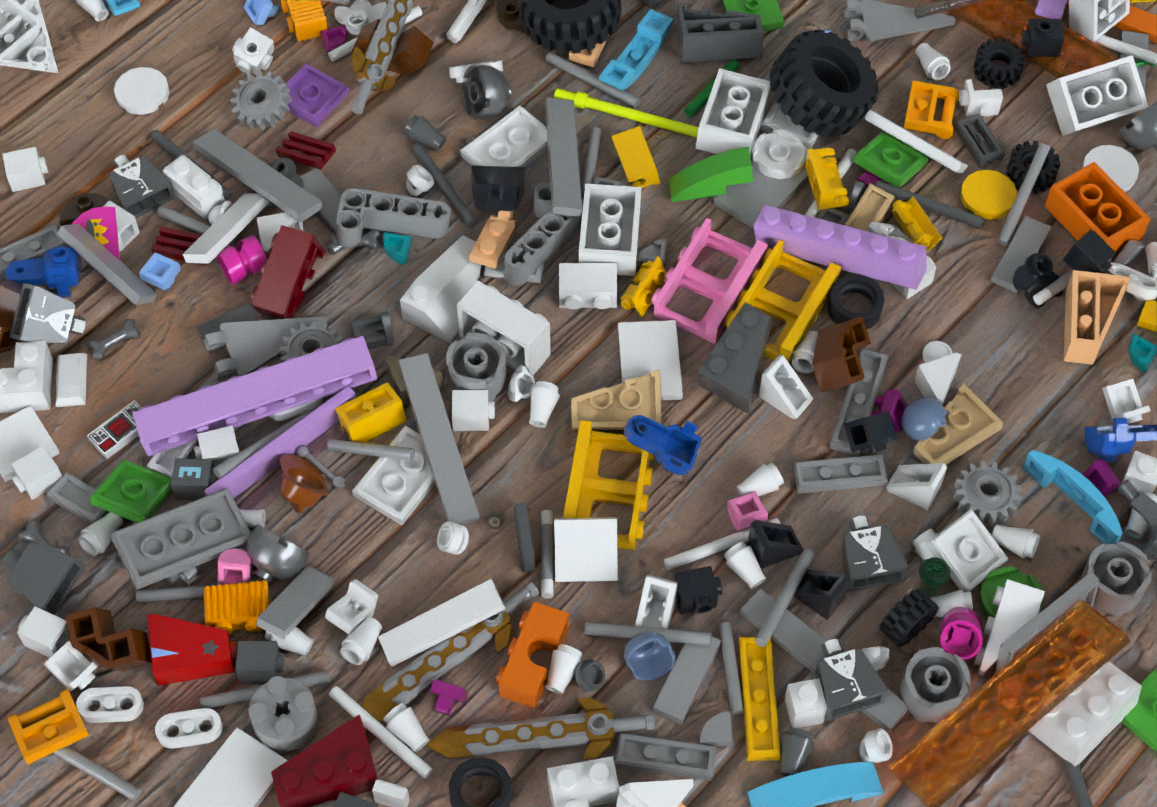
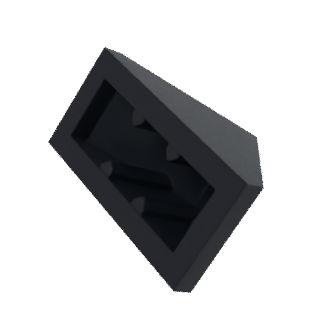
[748,520,804,569]
[793,569,850,620]

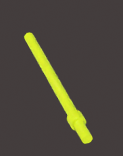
[554,88,699,138]

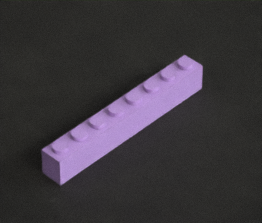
[132,336,377,456]

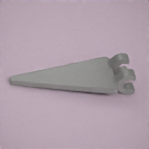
[843,0,956,42]
[203,317,327,378]

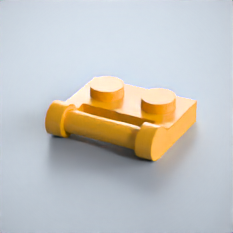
[904,80,959,139]
[7,689,89,765]

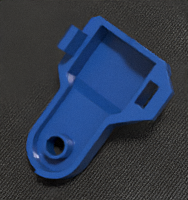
[5,247,81,298]
[624,415,702,475]
[1084,418,1157,462]

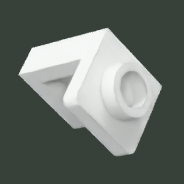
[959,79,1003,117]
[1102,379,1151,424]
[325,579,378,635]
[43,640,98,692]

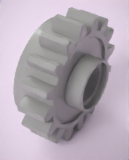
[230,70,292,130]
[280,321,343,362]
[953,461,1022,526]

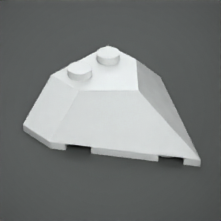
[0,0,58,73]

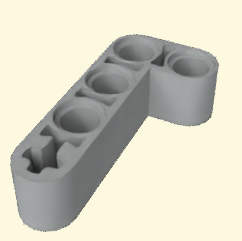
[504,183,582,285]
[335,188,451,247]

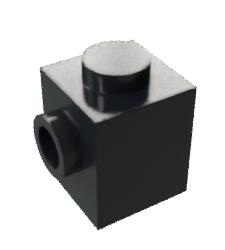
[1021,19,1064,57]
[1062,230,1116,274]
[844,411,897,454]
[674,566,722,614]

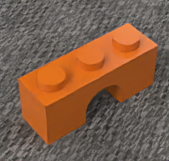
[496,601,569,709]

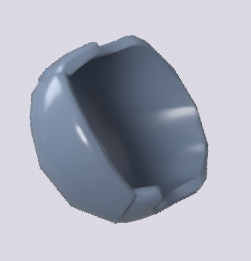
[902,397,949,440]
[624,631,675,680]

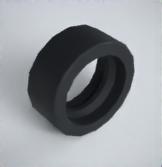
[828,275,885,329]
[449,757,512,807]

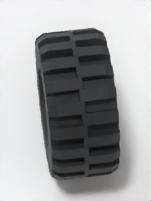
[518,0,622,54]
[770,30,878,137]

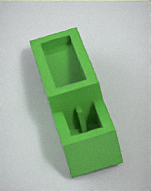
[669,146,754,202]

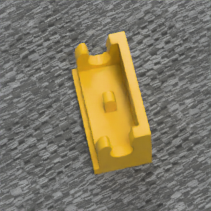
[611,126,660,188]
[805,148,849,210]
[335,382,407,443]

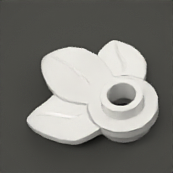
[335,0,386,35]

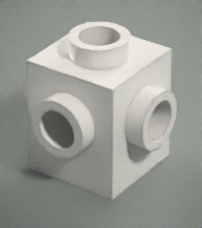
[232,27,274,75]

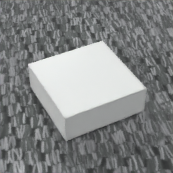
[372,779,410,807]

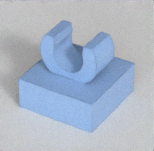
[243,0,279,25]
[139,252,181,290]

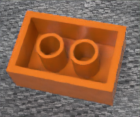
[1045,162,1151,255]

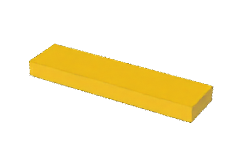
[739,637,781,761]

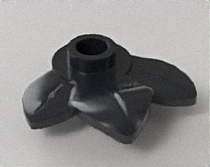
[1013,253,1063,309]

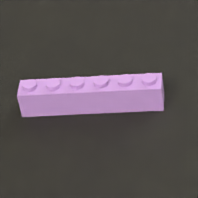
[754,205,927,290]

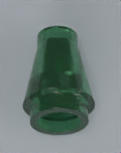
[919,557,950,597]

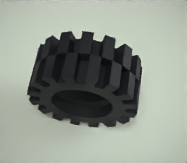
[973,38,1025,88]
[1006,141,1060,194]
[880,588,939,647]

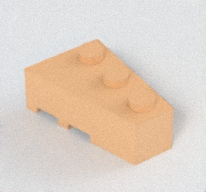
[1064,270,1131,365]

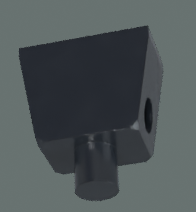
[471,165,525,212]

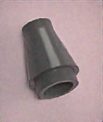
[404,115,446,151]
[780,727,814,777]

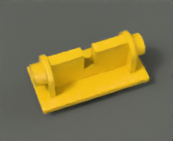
[892,197,942,253]
[620,256,667,318]

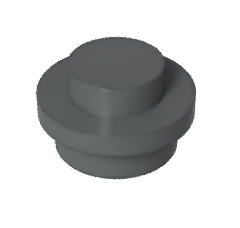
[575,659,605,692]

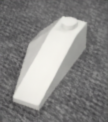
[400,235,483,343]

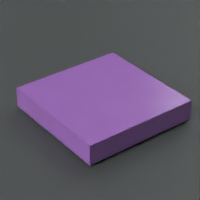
[286,63,349,127]

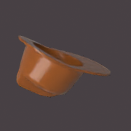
[279,454,330,513]

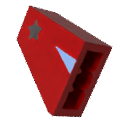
[147,614,238,686]

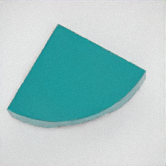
[383,232,412,265]
[1128,333,1157,373]

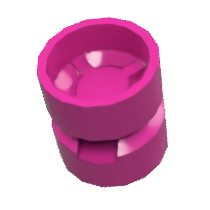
[216,235,267,285]
[940,607,982,660]

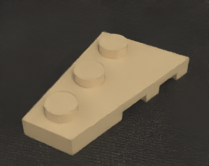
[571,369,662,430]
[913,383,1003,465]

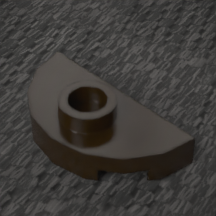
[496,0,526,33]
[59,193,111,226]

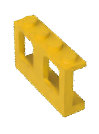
[724,239,841,364]
[563,420,655,550]

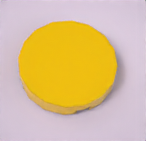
[960,170,1017,220]

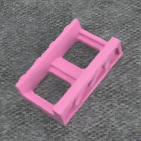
[652,218,768,344]

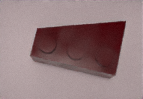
[251,225,326,319]
[271,714,378,807]

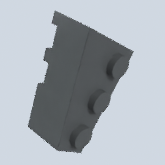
[676,3,764,62]
[698,302,771,414]

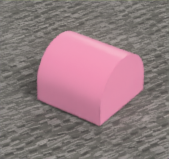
[727,491,768,531]
[218,548,251,585]

